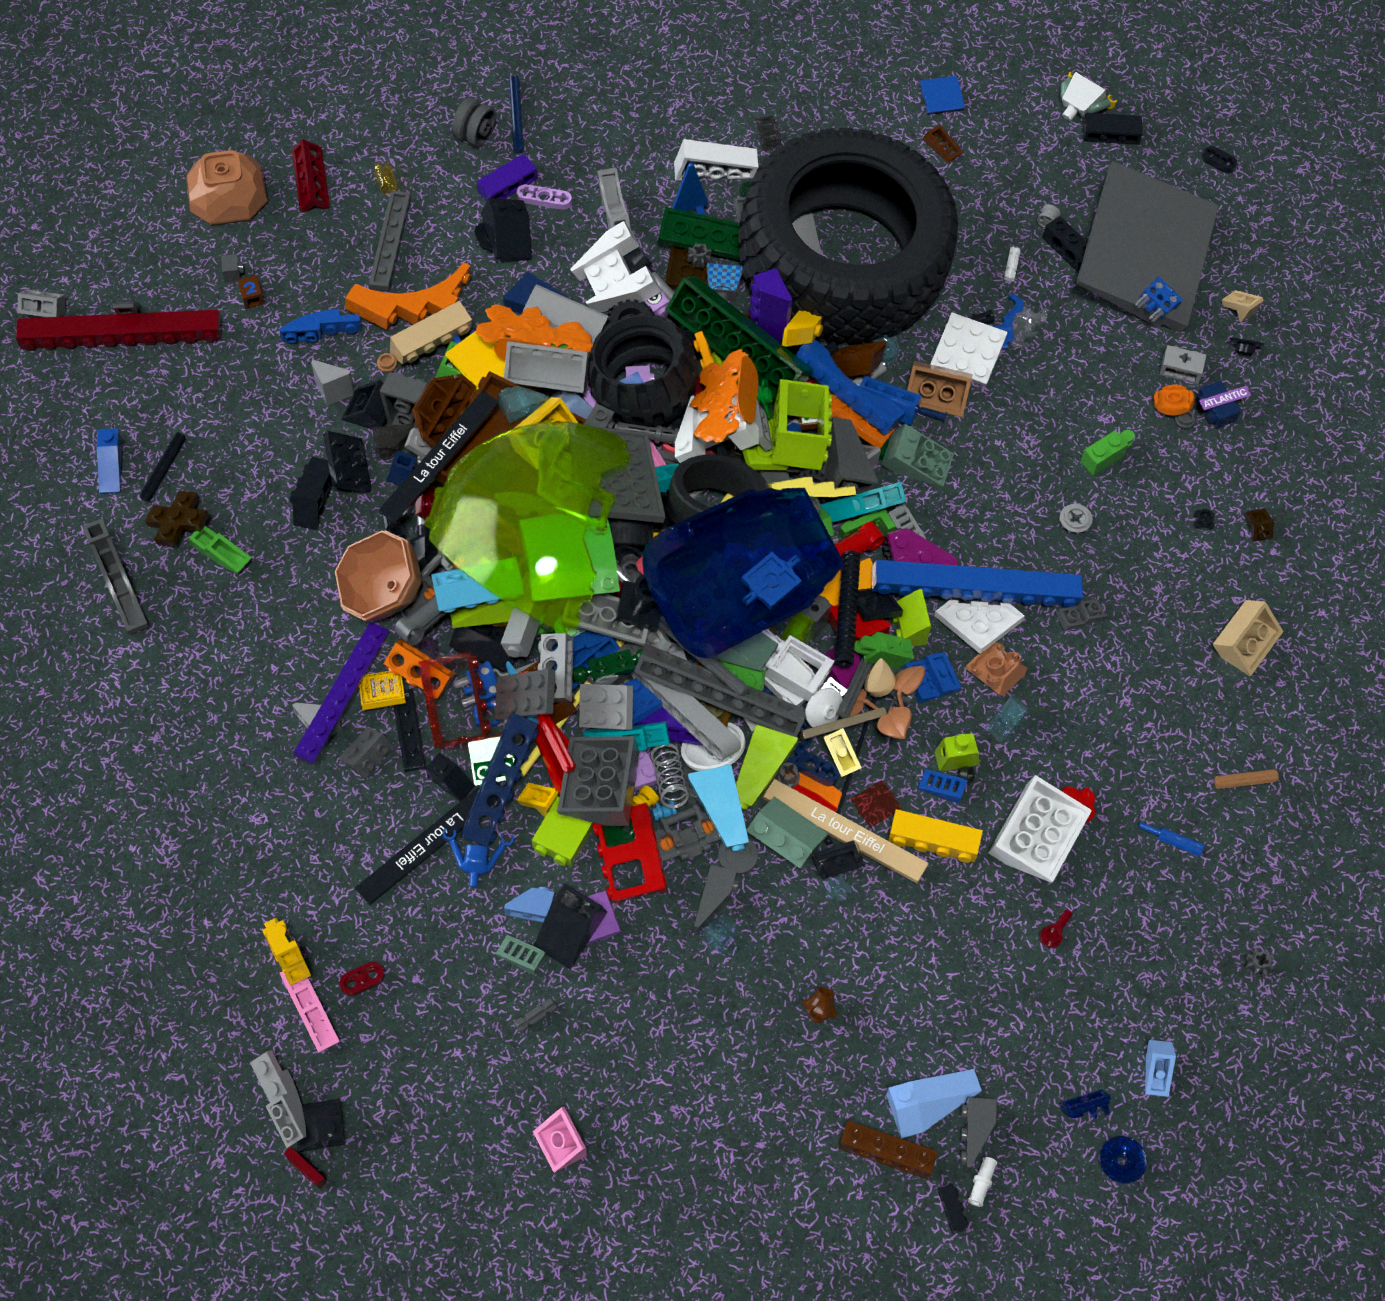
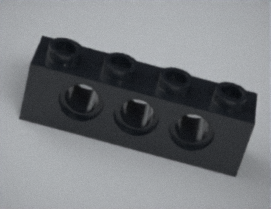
[1042,216,1088,274]

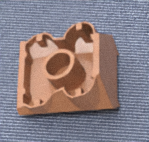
[966,643,1027,696]

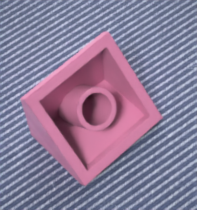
[533,1107,587,1173]

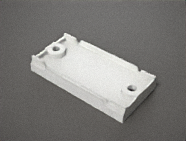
[758,624,824,707]

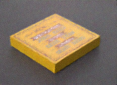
[359,671,406,710]

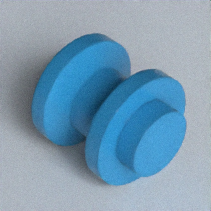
[652,800,677,825]

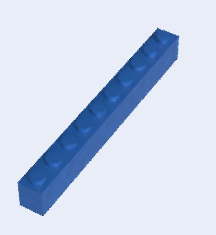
[871,560,1083,608]

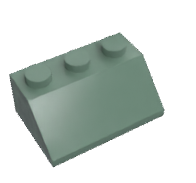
[746,796,829,870]

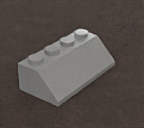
[522,284,609,343]
[561,594,648,646]

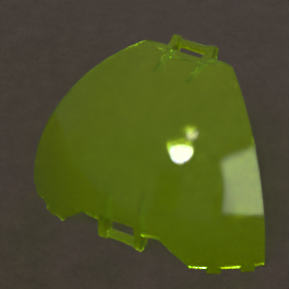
[424,422,630,633]

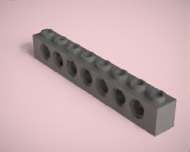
[634,643,806,737]

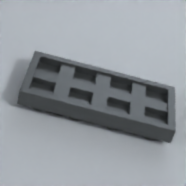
[494,669,555,721]

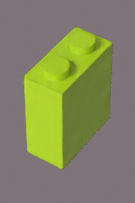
[532,796,593,867]

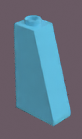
[687,764,749,852]

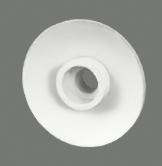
[805,688,843,727]

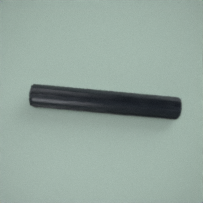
[139,432,186,502]

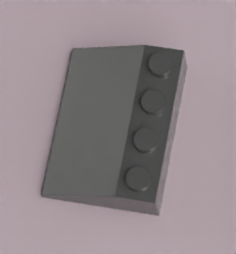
[557,736,640,826]

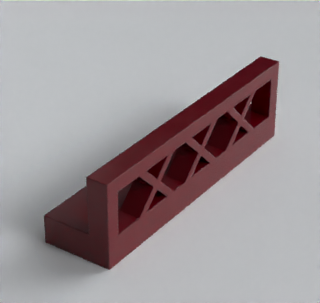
[292,139,330,212]

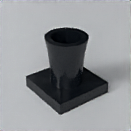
[615,574,665,631]

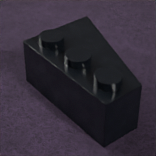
[290,457,332,530]

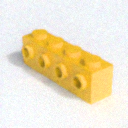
[888,809,983,863]

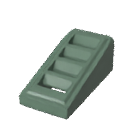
[495,935,546,976]

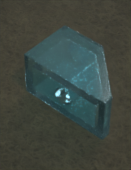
[498,386,547,423]

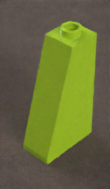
[736,725,799,810]

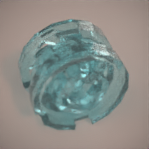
[873,335,899,366]

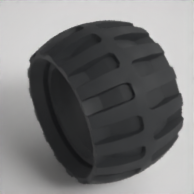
[588,313,698,427]

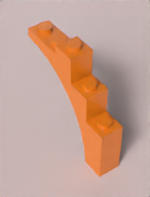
[345,262,471,330]

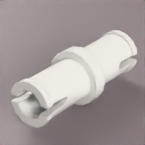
[968,1157,997,1207]

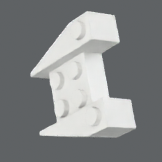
[570,221,661,313]
[675,394,759,463]

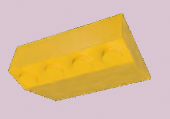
[445,331,541,393]

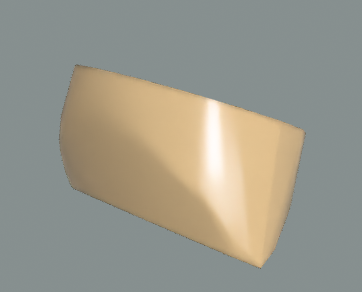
[864,658,896,697]

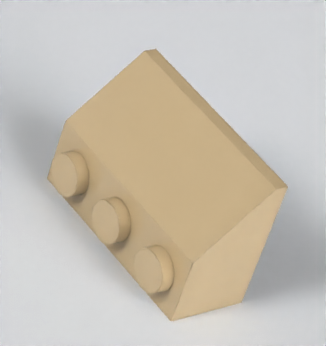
[1213,600,1283,676]

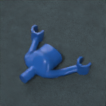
[442,828,514,888]

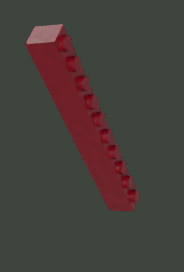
[16,310,222,350]

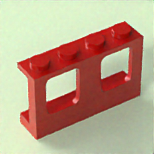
[593,803,669,905]

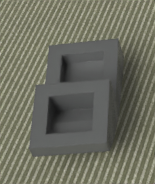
[113,301,141,314]

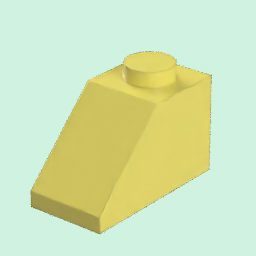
[824,728,861,777]

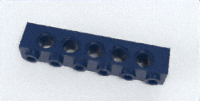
[460,713,539,847]

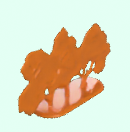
[476,304,593,360]
[689,349,758,443]

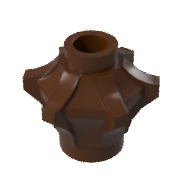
[802,987,838,1023]

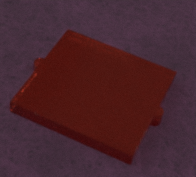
[850,780,902,828]

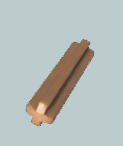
[1214,769,1279,789]

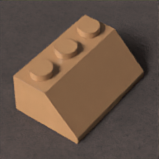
[907,361,973,417]

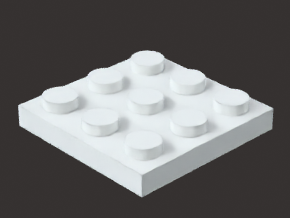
[931,313,1008,386]

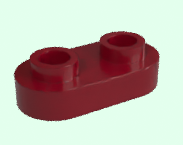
[339,962,384,996]

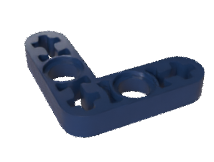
[786,717,839,786]

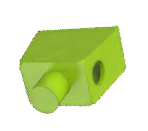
[934,733,980,772]

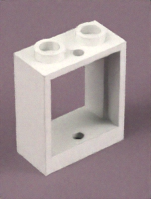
[765,635,834,701]

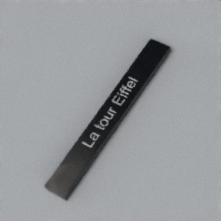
[379,390,499,524]
[355,782,501,906]

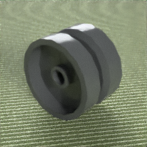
[452,98,496,147]

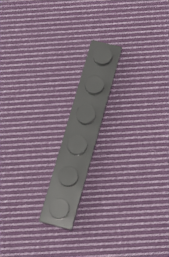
[369,190,411,291]

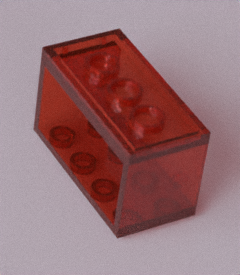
[418,652,491,748]

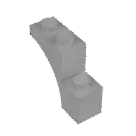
[597,168,631,230]

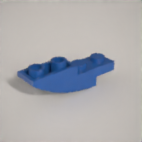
[280,309,362,344]

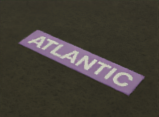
[1199,386,1251,410]

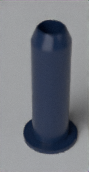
[918,407,947,423]

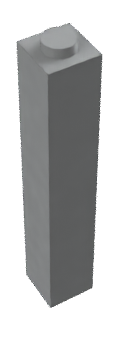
[501,569,548,657]

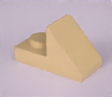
[1222,290,1264,323]

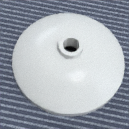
[681,722,746,771]

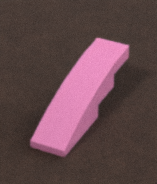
[280,971,340,1053]

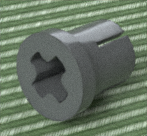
[778,762,800,788]

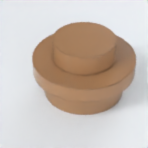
[377,353,397,373]

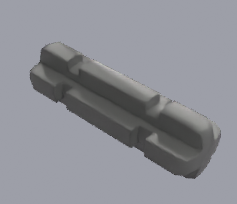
[514,999,557,1032]

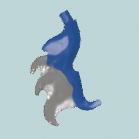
[992,293,1047,350]

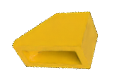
[782,310,823,347]

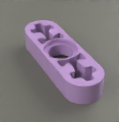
[517,184,572,210]

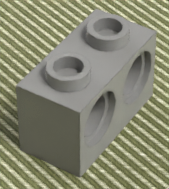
[18,289,65,317]

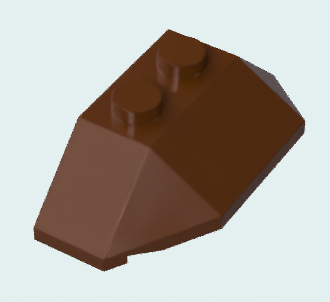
[831,340,887,378]
[412,374,477,447]

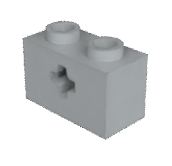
[1159,345,1206,384]

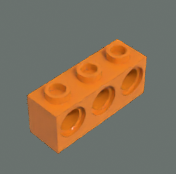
[383,639,456,699]

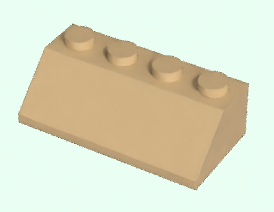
[390,301,472,364]

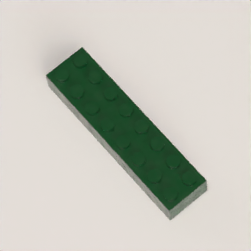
[665,276,813,399]

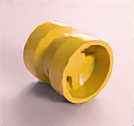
[632,785,660,807]

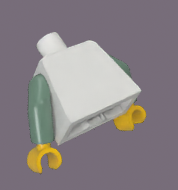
[1060,72,1118,121]

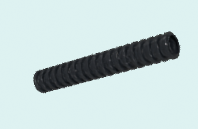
[835,550,861,667]

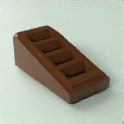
[922,124,963,163]

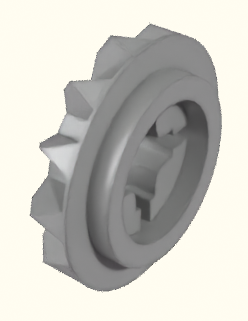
[1059,504,1093,535]

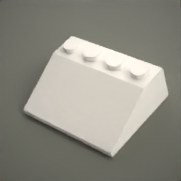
[988,775,1092,883]

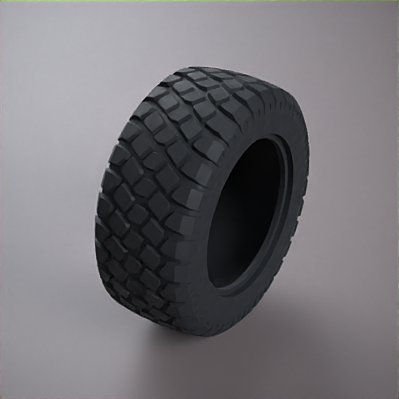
[739,128,958,343]

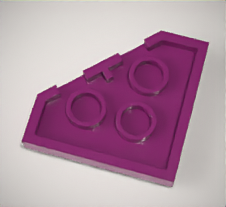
[886,528,958,566]

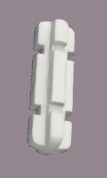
[1004,247,1021,282]

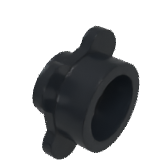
[1194,509,1215,529]

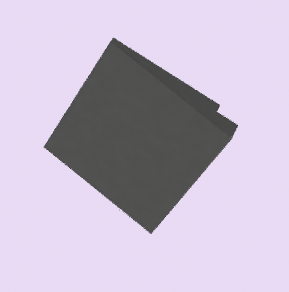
[1076,161,1219,332]

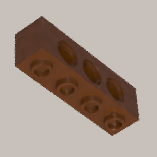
[838,1120,938,1180]

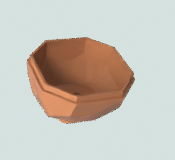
[187,150,268,225]
[335,530,422,622]

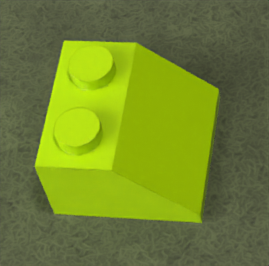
[891,589,931,647]

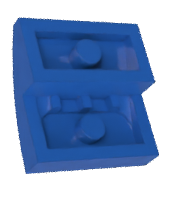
[920,76,965,115]
[903,652,961,703]

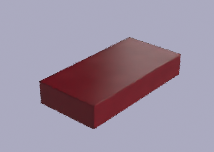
[284,1147,327,1189]

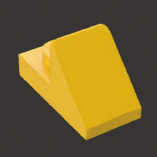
[517,783,559,817]

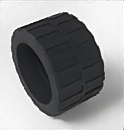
[608,518,654,551]

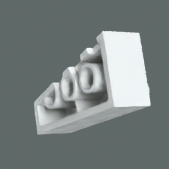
[674,139,758,180]

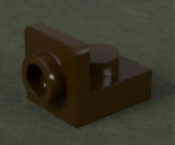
[1245,508,1274,542]

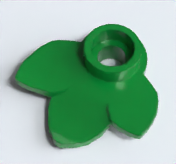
[757,379,773,420]

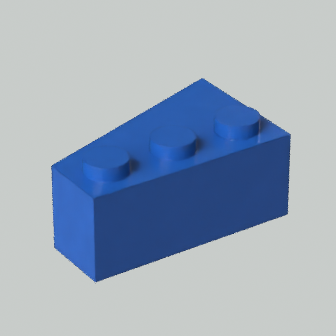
[552,630,620,690]

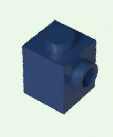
[386,450,416,485]

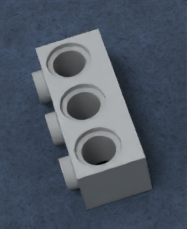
[538,633,574,703]

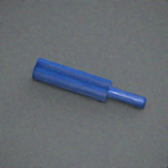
[1138,822,1205,857]

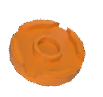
[1154,385,1195,415]

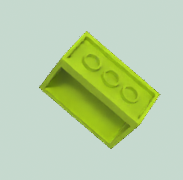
[772,379,832,470]

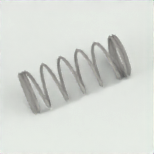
[651,744,689,808]

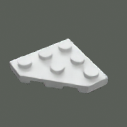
[934,600,1025,654]

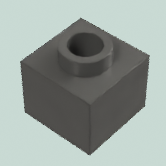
[221,254,244,282]

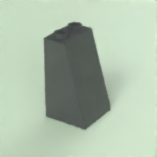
[825,417,878,501]

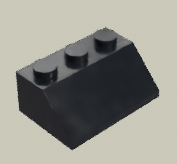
[449,624,518,672]

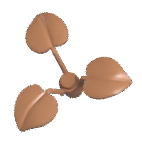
[840,666,925,739]

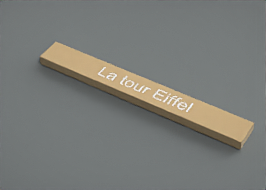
[763,779,929,884]

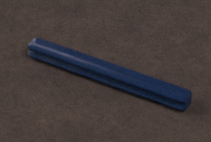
[509,76,524,153]

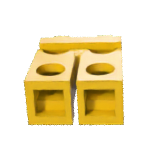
[262,918,311,986]

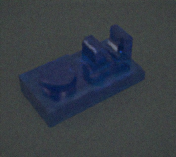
[1059,1089,1111,1119]

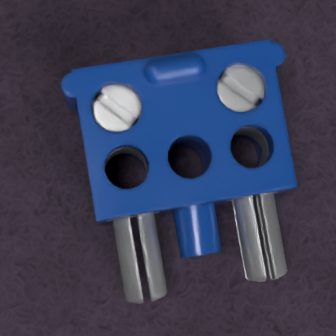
[1135,277,1183,322]

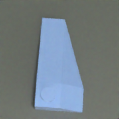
[886,1069,982,1139]

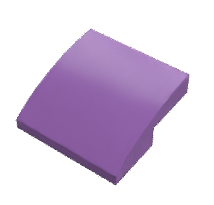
[586,891,622,946]

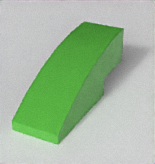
[189,525,252,574]

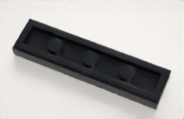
[393,689,426,772]

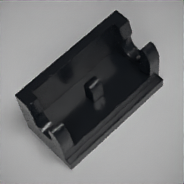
[812,840,865,879]

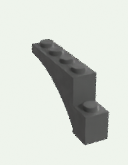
[82,519,149,635]

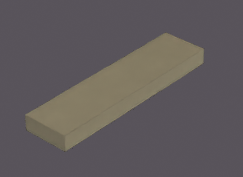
[799,707,887,741]

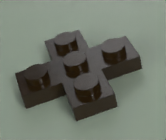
[145,491,209,546]

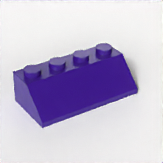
[749,268,792,347]

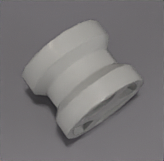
[1037,204,1060,227]

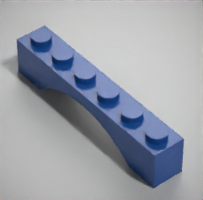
[796,339,906,436]

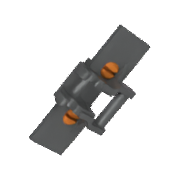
[404,534,485,616]
[632,804,721,865]

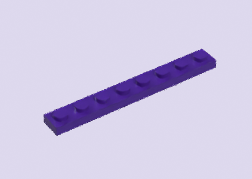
[294,622,389,764]

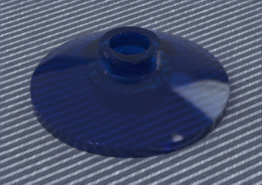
[1099,1136,1147,1184]

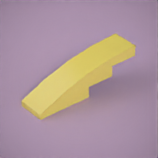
[767,477,856,497]

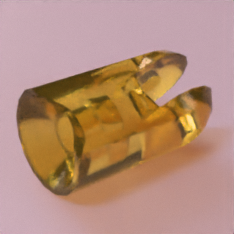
[374,162,398,195]

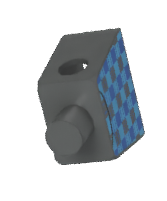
[706,263,743,302]

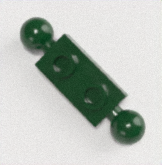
[572,648,643,683]

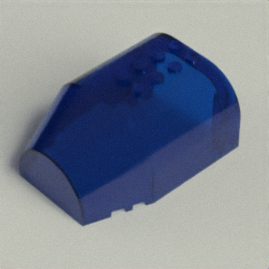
[642,488,845,658]

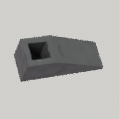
[960,1097,996,1173]

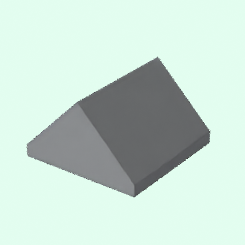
[311,360,355,406]

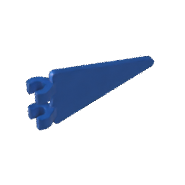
[672,163,709,215]

